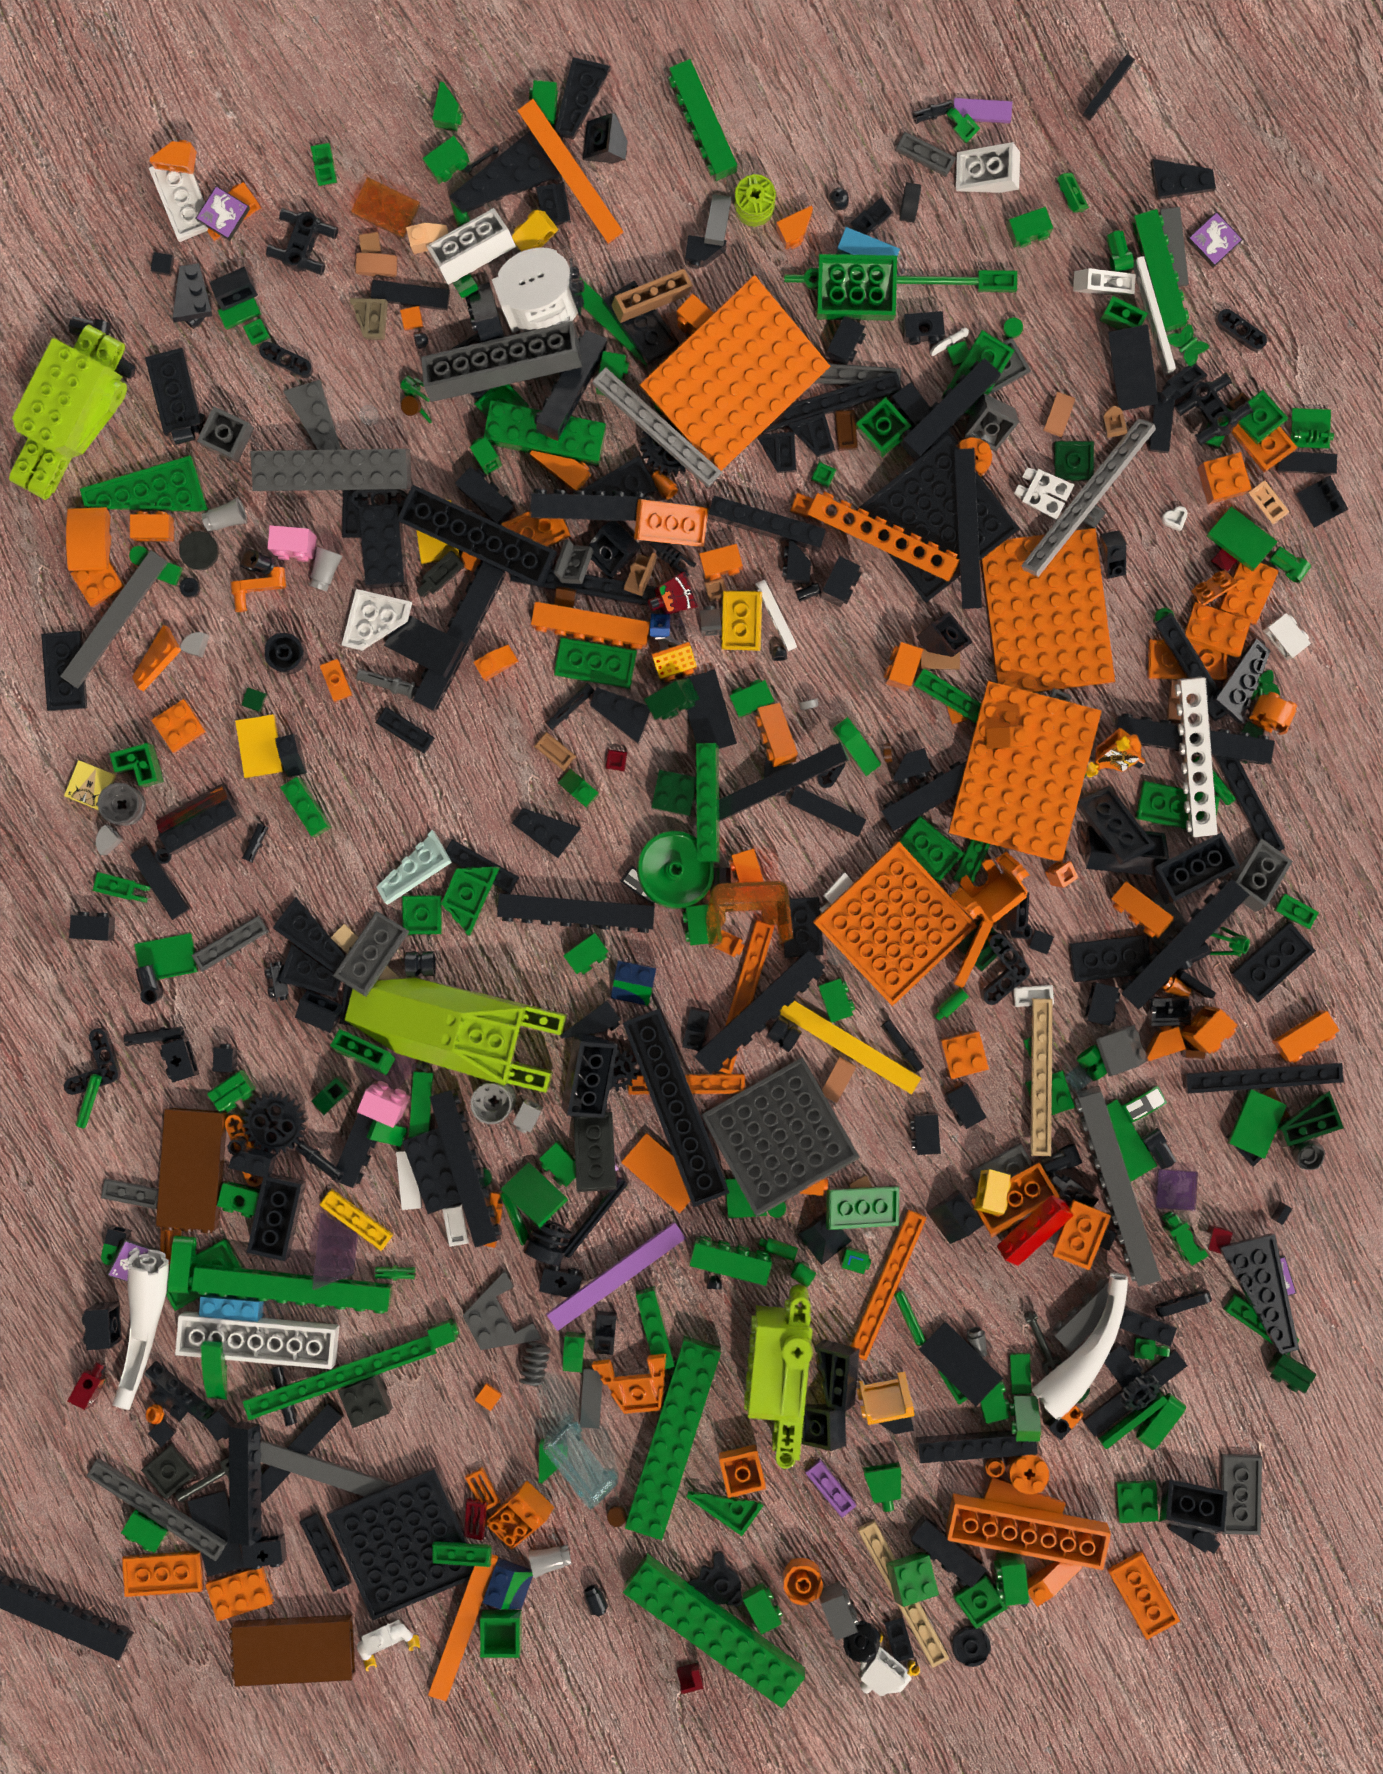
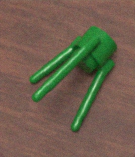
[400,376,432,424]
[1210,926,1250,957]

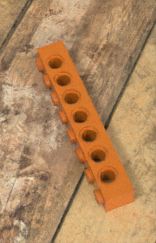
[808,491,960,581]

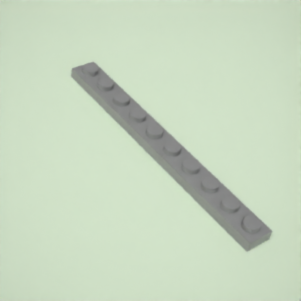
[1021,418,1156,577]

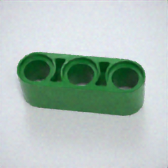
[168,1235,196,1294]
[1135,1393,1186,1450]

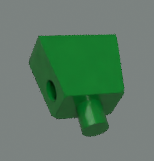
[863,1462,901,1512]

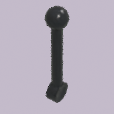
[464,146,499,174]

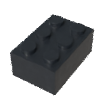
[1159,1479,1228,1534]

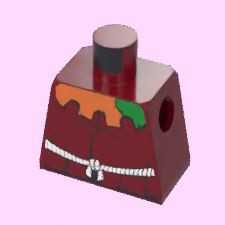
[648,572,698,615]
[67,1361,107,1410]

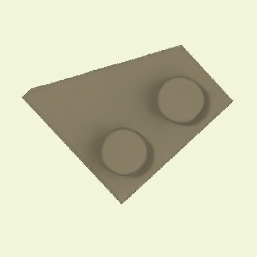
[350,298,388,340]

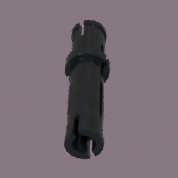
[545,683,595,731]
[880,1019,925,1073]
[123,1026,185,1046]
[295,1141,345,1183]
[270,1365,297,1426]

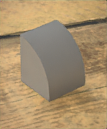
[180,632,209,658]
[96,825,124,855]

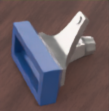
[650,614,682,651]

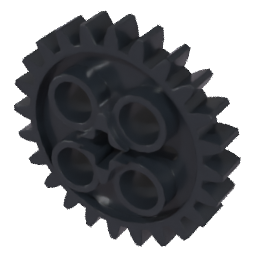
[640,415,690,477]
[243,1091,307,1154]

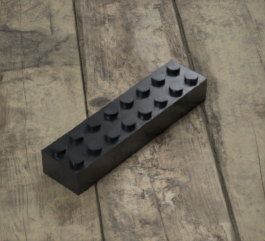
[397,485,558,588]

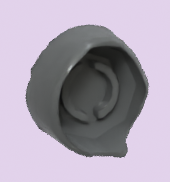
[1293,1140,1325,1170]

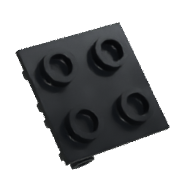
[1296,476,1348,528]

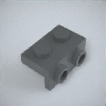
[554,540,593,584]

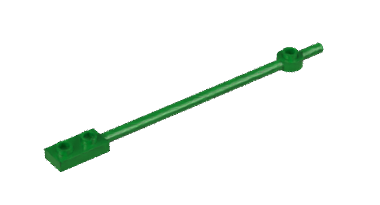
[784,268,1018,293]

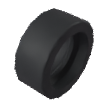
[899,182,922,223]

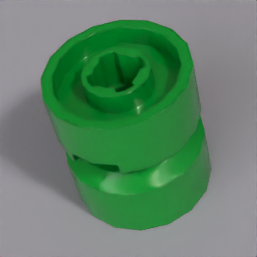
[1076,1044,1107,1082]

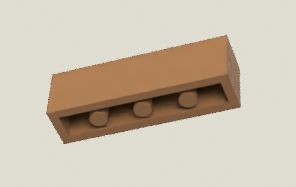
[612,269,693,323]

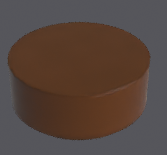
[401,396,421,416]
[883,743,893,763]
[607,1505,627,1527]

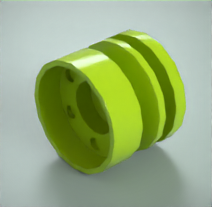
[734,174,776,227]

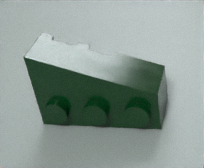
[1276,1091,1344,1147]

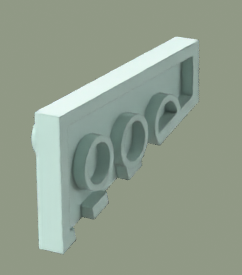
[376,830,452,905]

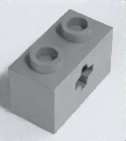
[513,1099,544,1133]

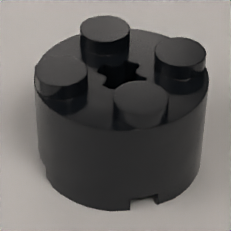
[264,633,308,675]

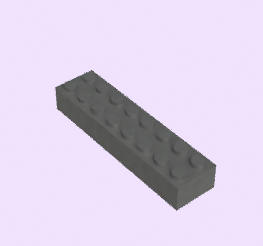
[421,321,582,402]
[250,449,412,491]

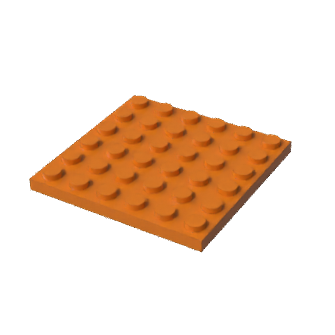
[813,841,977,1006]

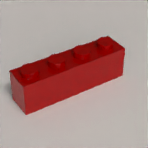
[997,1195,1074,1266]

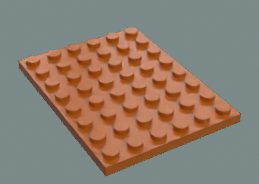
[639,275,831,471]
[981,528,1115,693]
[948,681,1102,862]

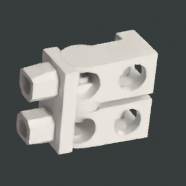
[1014,468,1074,520]

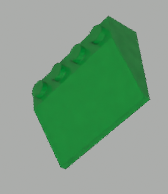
[816,254,897,321]

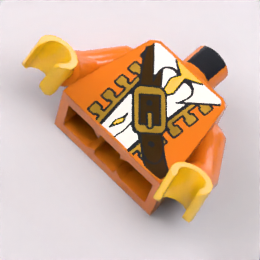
[1086,728,1145,777]

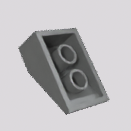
[1231,839,1293,912]

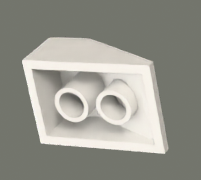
[956,142,1020,193]

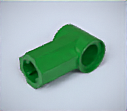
[1106,230,1134,272]
[1269,546,1311,583]
[790,1261,816,1288]

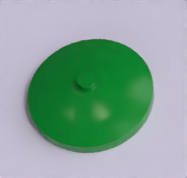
[637,831,714,909]

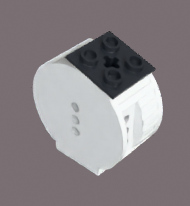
[491,248,584,333]

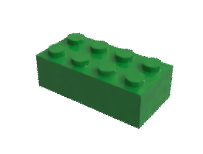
[689,1235,772,1286]

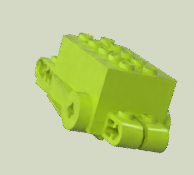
[9,325,127,500]
[744,1284,813,1469]

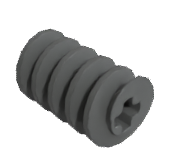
[519,1342,551,1386]

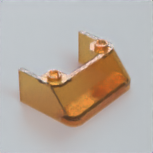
[706,881,793,948]

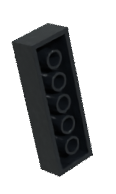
[529,488,650,521]

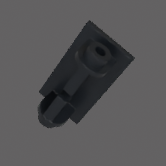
[264,961,289,1002]

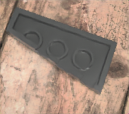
[283,380,342,450]

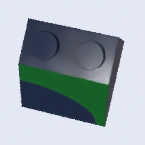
[611,960,657,1006]
[483,1558,533,1610]

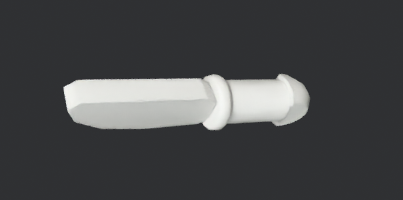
[930,328,969,356]

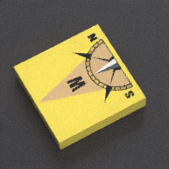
[64,760,116,810]

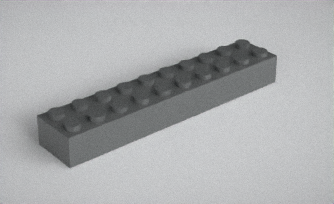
[1074,1086,1161,1287]

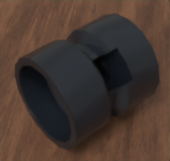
[405,951,436,977]
[766,1017,802,1053]

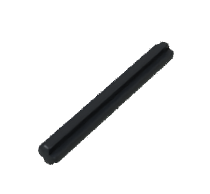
[563,1178,628,1258]

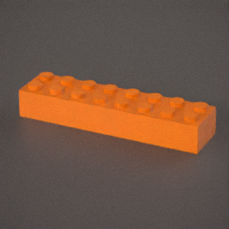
[945,1493,1111,1570]

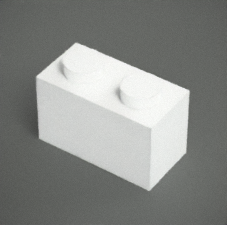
[1262,613,1311,660]

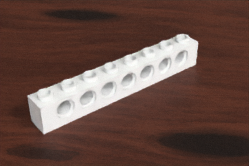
[1175,677,1217,837]

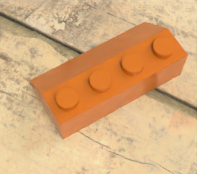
[971,1163,1060,1238]

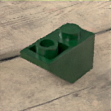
[311,1075,353,1116]

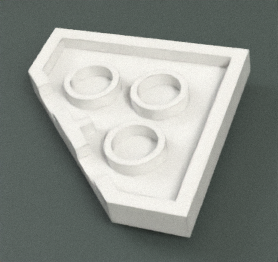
[342,589,412,651]

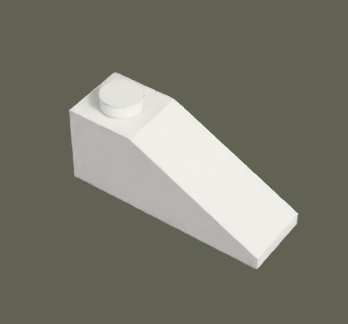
[1073,269,1136,295]

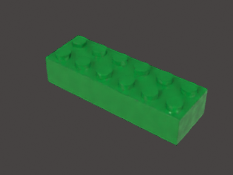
[483,400,606,467]

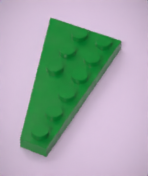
[80,455,209,512]

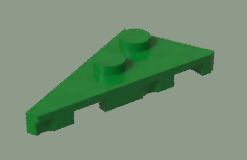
[686,1491,764,1536]

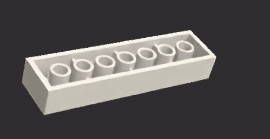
[175,1311,339,1369]

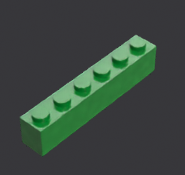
[667,59,737,181]
[1132,209,1189,332]
[696,743,720,863]

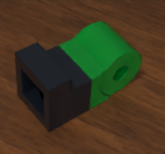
[101,1225,132,1265]

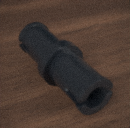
[912,100,953,124]
[241,823,269,863]

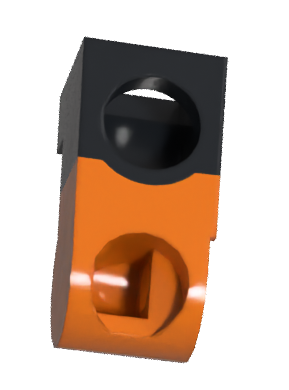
[1044,1405,1083,1440]

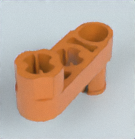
[230,567,286,612]

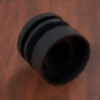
[523,1220,572,1266]

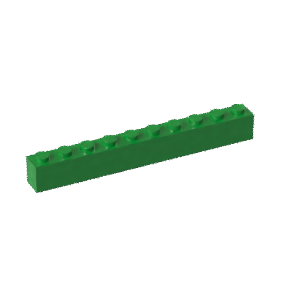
[192,1263,393,1314]

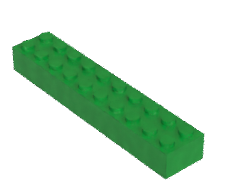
[625,1336,721,1540]
[623,1553,805,1708]

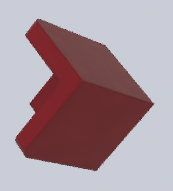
[1207,1225,1233,1254]
[677,1662,704,1694]

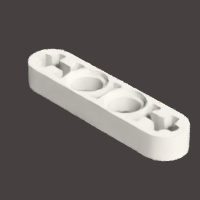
[755,580,797,652]

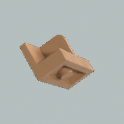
[624,552,656,596]

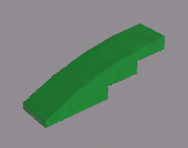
[201,1341,228,1400]

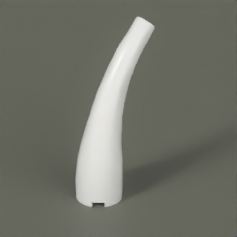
[112,1250,169,1410]
[1032,1273,1128,1420]

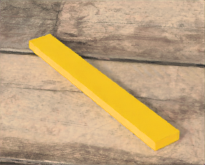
[780,1001,921,1095]

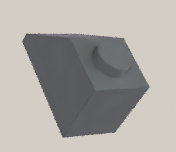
[700,606,721,636]

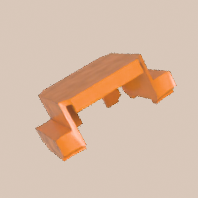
[950,852,1030,923]

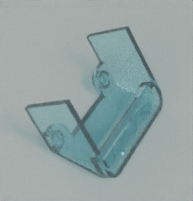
[543,1413,619,1510]

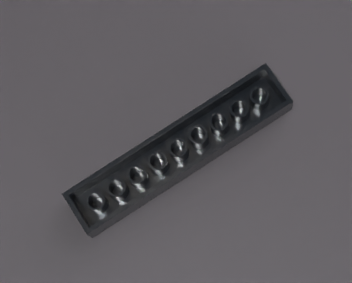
[622,1009,730,1208]

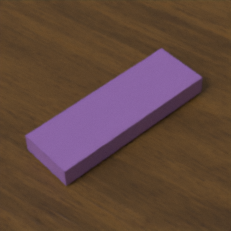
[953,98,1012,123]
[805,1458,857,1518]

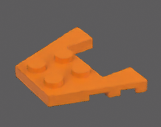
[592,1354,666,1414]

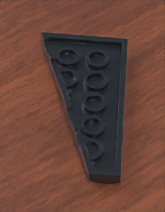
[449,130,561,214]
[1218,1233,1299,1354]

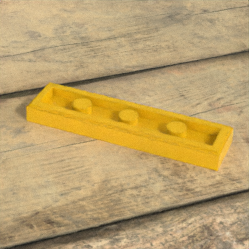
[319,1189,394,1251]

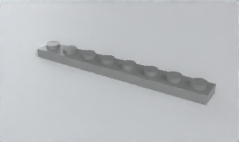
[592,368,722,488]

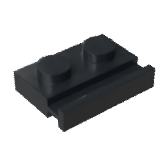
[536,182,571,225]

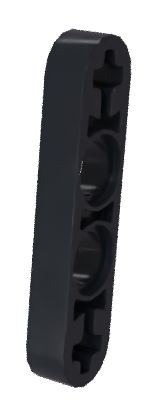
[1082,54,1135,121]

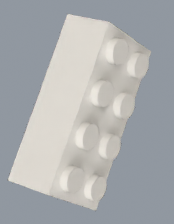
[426,208,516,285]

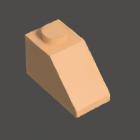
[406,223,448,254]

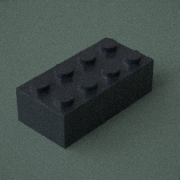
[359,504,408,589]
[246,1173,307,1261]

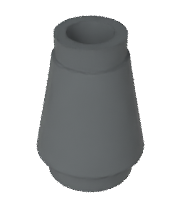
[966,1326,987,1357]

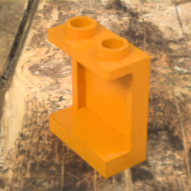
[856,1372,914,1425]

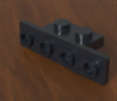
[144,1361,214,1424]

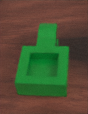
[946,108,980,143]
[1133,1337,1170,1360]

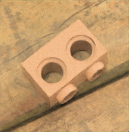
[1249,480,1289,525]

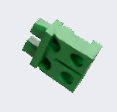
[1161,1211,1209,1266]

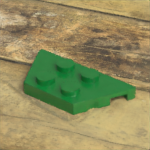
[441,867,500,936]

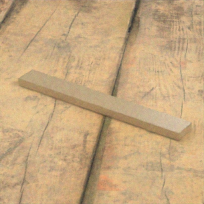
[1030,998,1053,1156]
[857,1519,950,1668]

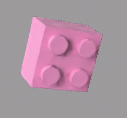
[268,525,317,562]
[357,1081,410,1128]

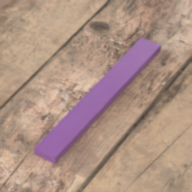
[546,1222,686,1331]

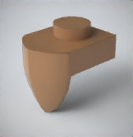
[1103,405,1127,438]

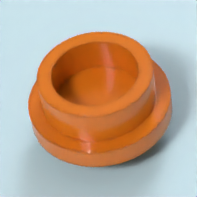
[145,1404,164,1424]
[985,1457,1005,1478]

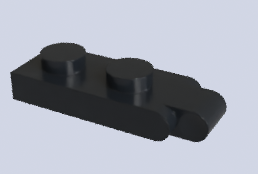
[1167,1524,1221,1554]

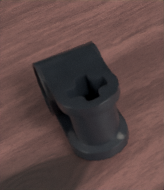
[239,547,274,574]

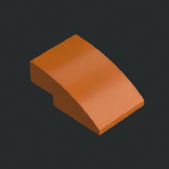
[66,507,112,571]

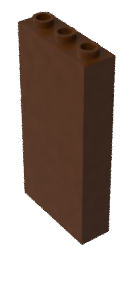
[156,1107,228,1233]
[229,1614,356,1687]

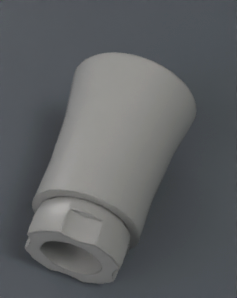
[201,497,247,532]
[309,547,343,592]
[528,1545,572,1579]

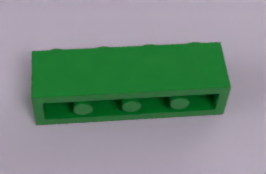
[636,1286,675,1369]

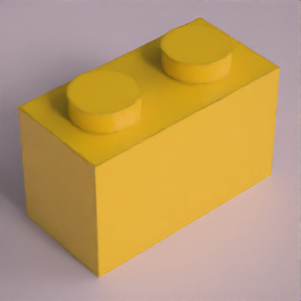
[511,210,559,252]
[974,1169,1011,1215]

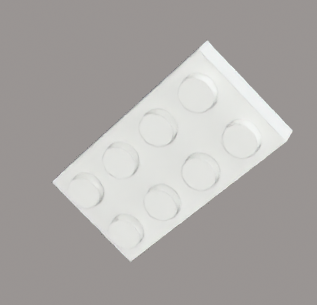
[149,166,208,242]

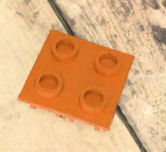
[1191,569,1238,605]

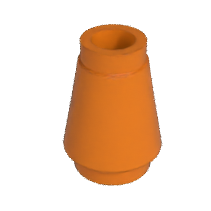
[651,470,678,500]
[1161,974,1191,997]

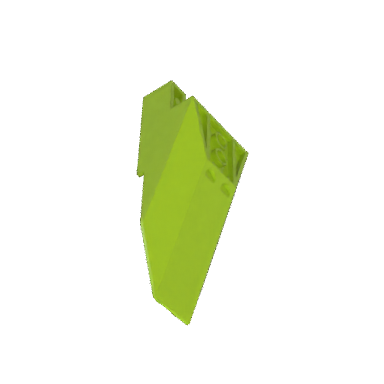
[345,978,567,1093]

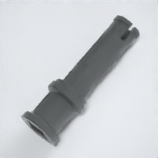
[356,668,417,699]

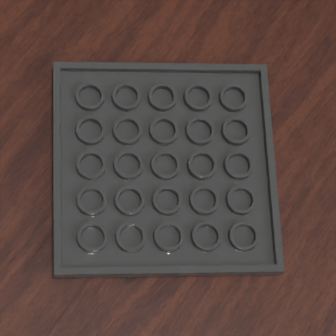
[702,1057,860,1217]

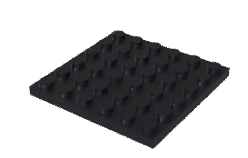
[856,435,1020,603]
[326,1467,474,1621]

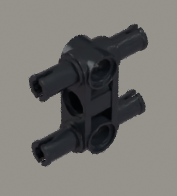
[266,208,339,276]
[1174,372,1253,446]

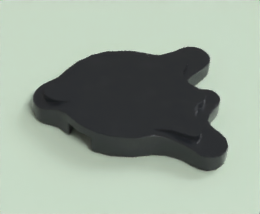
[688,1551,743,1607]

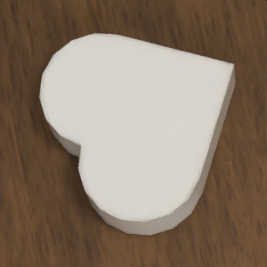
[1161,506,1188,531]

